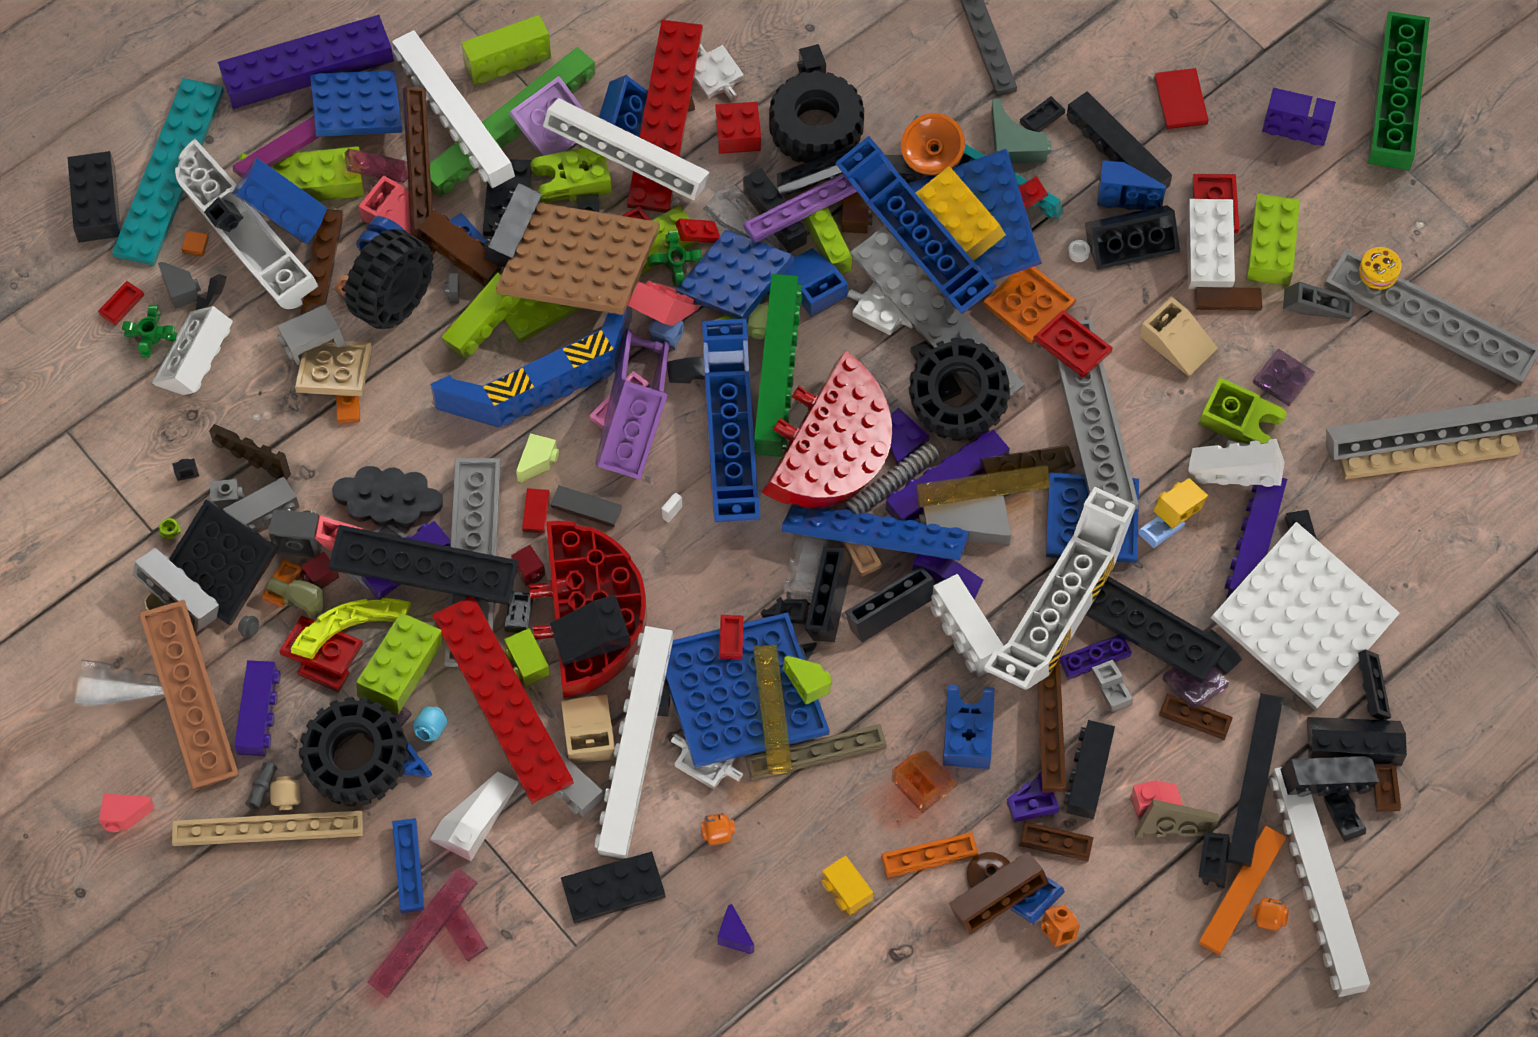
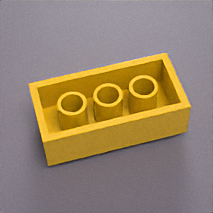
[916,166,1006,261]

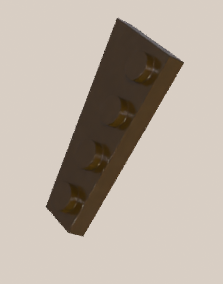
[209,424,291,480]
[979,445,1076,497]

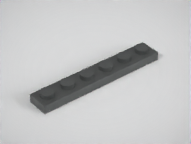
[960,0,1017,96]

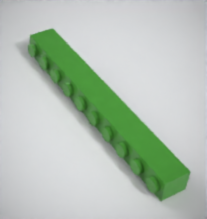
[430,47,596,198]

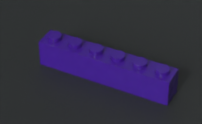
[886,429,1010,521]
[1224,478,1288,598]

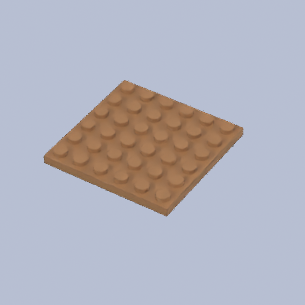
[496,203,660,315]

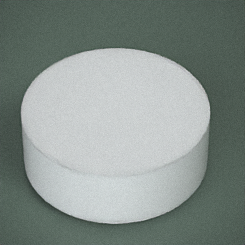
[1068,240,1090,262]

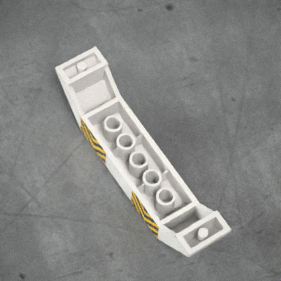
[984,487,1136,690]

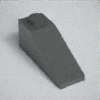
[1283,282,1354,319]

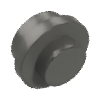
[238,616,259,638]

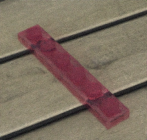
[367,867,478,998]

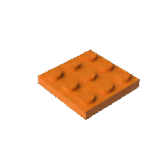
[983,266,1076,345]

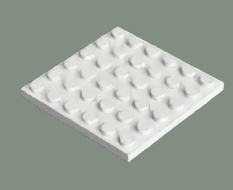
[1210,522,1400,710]

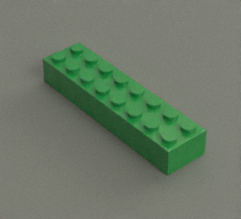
[1367,11,1430,170]
[754,274,802,457]

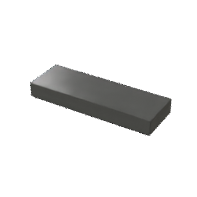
[551,485,622,527]

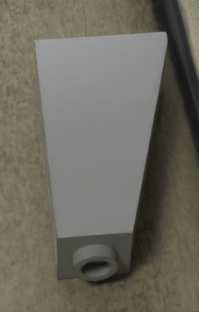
[919,495,1011,545]

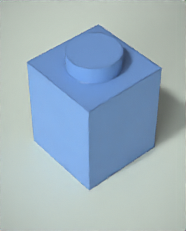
[649,319,684,350]

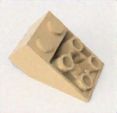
[1140,297,1218,377]
[561,694,616,765]

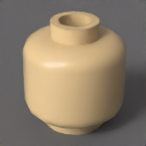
[270,776,301,811]

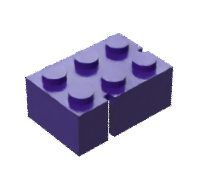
[1262,87,1336,146]

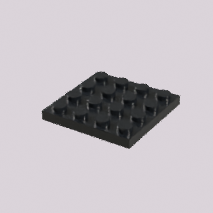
[169,499,279,625]

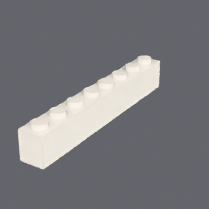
[543,98,709,200]

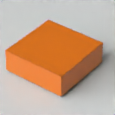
[181,231,209,256]

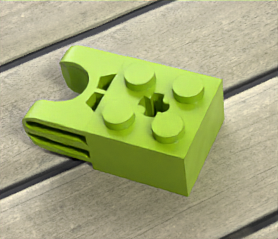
[530,147,612,203]
[1198,377,1287,444]

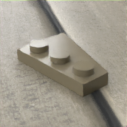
[1135,799,1219,838]

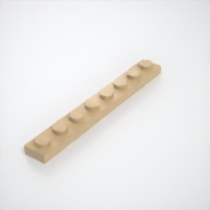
[1340,432,1520,480]
[172,811,363,846]

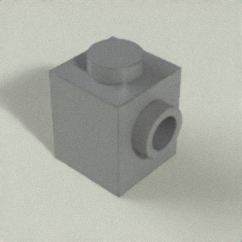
[210,479,244,509]

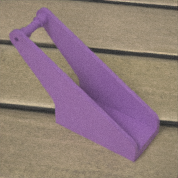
[596,329,669,479]

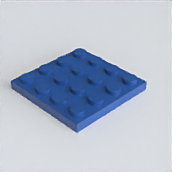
[310,70,402,137]
[676,230,795,319]
[1046,473,1139,563]

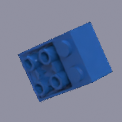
[1097,160,1166,210]
[783,248,848,317]

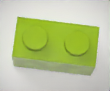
[503,628,550,686]

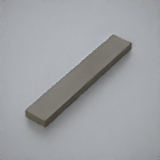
[745,724,887,781]

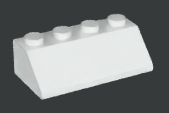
[152,306,233,395]

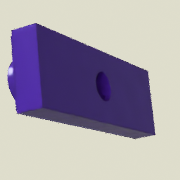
[1060,635,1132,680]

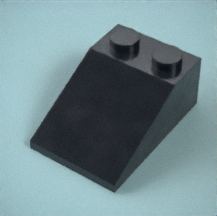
[550,594,630,665]

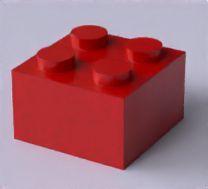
[715,101,761,154]

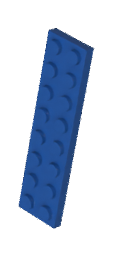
[782,504,969,561]

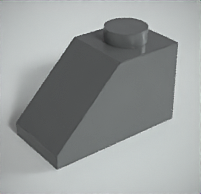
[158,262,201,309]

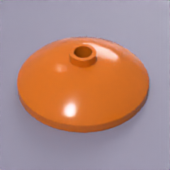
[901,113,965,176]

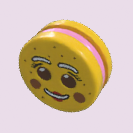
[1359,247,1402,290]

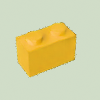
[1154,478,1209,529]
[821,855,873,916]

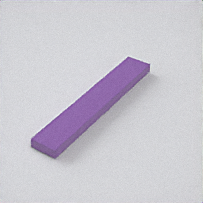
[743,174,857,243]

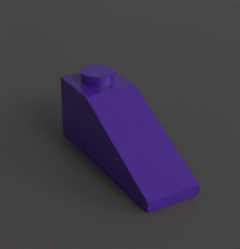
[912,554,983,600]

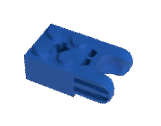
[943,684,995,769]

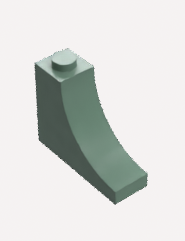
[991,98,1051,163]

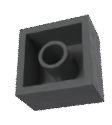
[269,508,322,557]

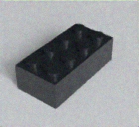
[67,151,121,243]

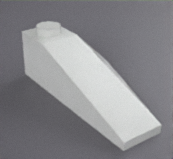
[430,772,518,861]

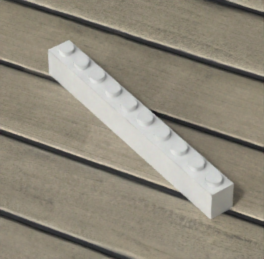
[392,30,515,188]
[595,626,674,860]
[1269,767,1370,997]

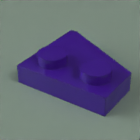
[890,407,929,465]
[1007,771,1059,823]

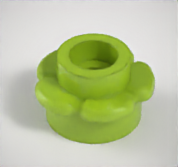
[159,518,181,540]

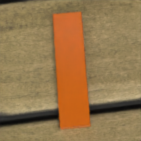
[881,832,979,878]

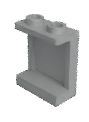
[277,304,346,365]

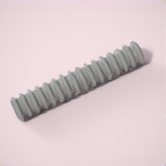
[845,442,939,514]

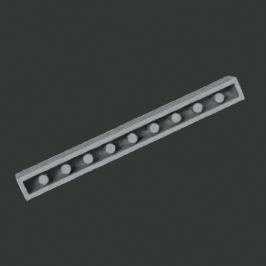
[1326,395,1538,460]

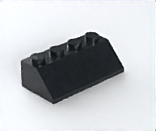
[1085,205,1180,270]
[1307,717,1407,766]

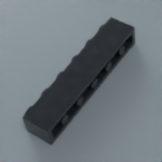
[1066,91,1172,189]

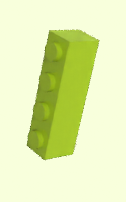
[803,207,852,274]
[441,273,521,360]

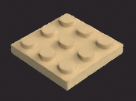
[295,340,372,396]

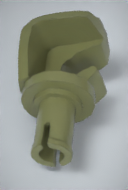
[267,577,324,620]

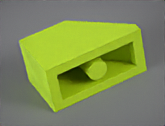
[783,656,832,705]

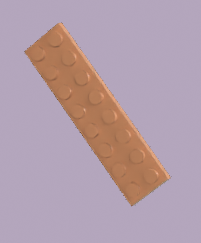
[139,600,239,790]

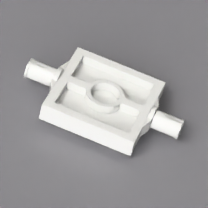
[694,44,744,101]
[848,282,914,335]
[671,734,743,790]

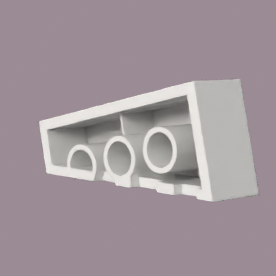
[1188,439,1285,487]

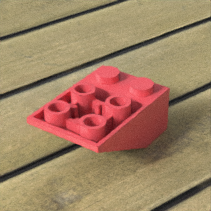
[358,175,411,234]
[627,281,700,326]

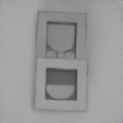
[1092,660,1133,712]

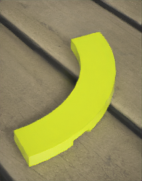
[291,598,411,659]

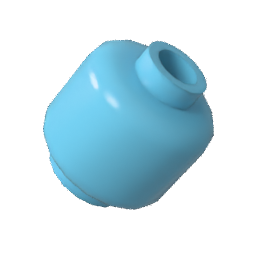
[413,707,448,741]

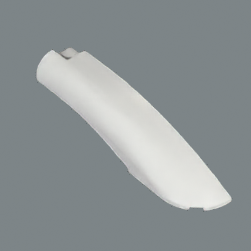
[175,139,318,309]

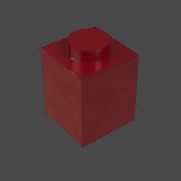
[511,545,545,586]
[301,552,339,589]

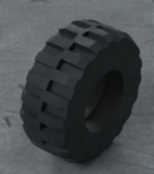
[769,71,865,163]
[344,229,434,329]
[909,338,1010,441]
[299,697,409,806]

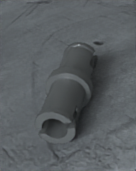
[245,762,277,810]

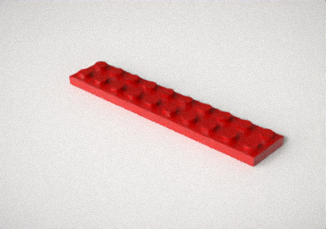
[627,20,703,213]
[432,597,574,804]

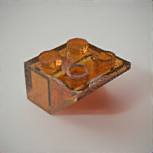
[891,750,958,814]

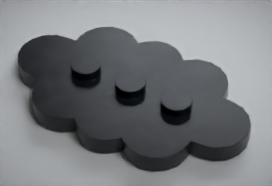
[332,466,443,528]

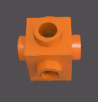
[1041,904,1080,947]

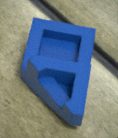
[403,742,432,777]

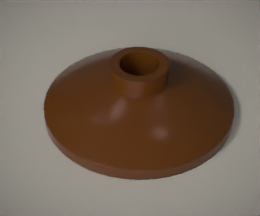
[967,852,1010,888]

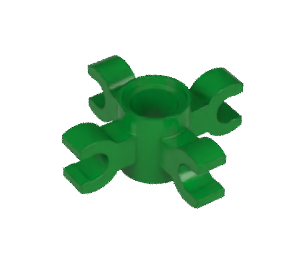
[648,231,702,285]
[122,305,177,358]

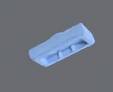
[1138,516,1185,548]

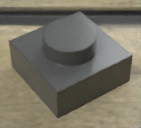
[445,273,459,303]

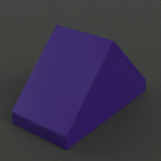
[718,904,754,954]

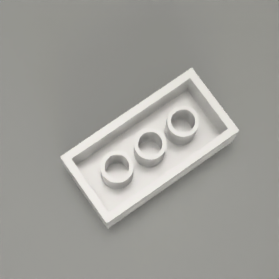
[1186,199,1235,290]
[930,574,1003,678]

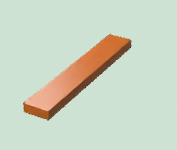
[1199,826,1287,955]

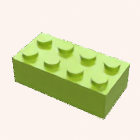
[461,14,551,85]
[274,146,365,201]
[1246,194,1300,286]
[356,613,442,715]

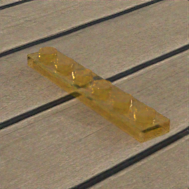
[915,465,1050,507]
[753,645,792,775]

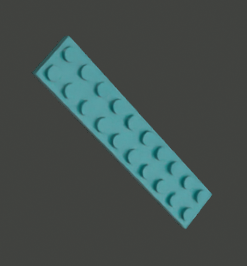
[112,78,224,266]

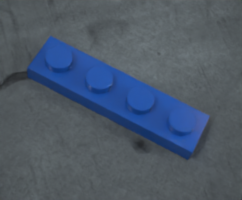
[392,818,425,913]

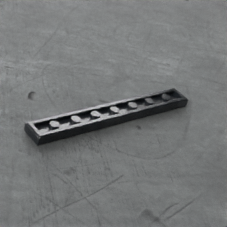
[1227,693,1284,867]

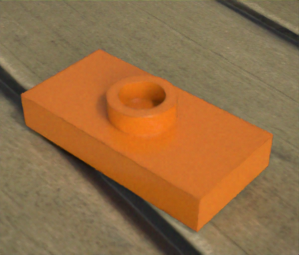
[336,395,360,424]

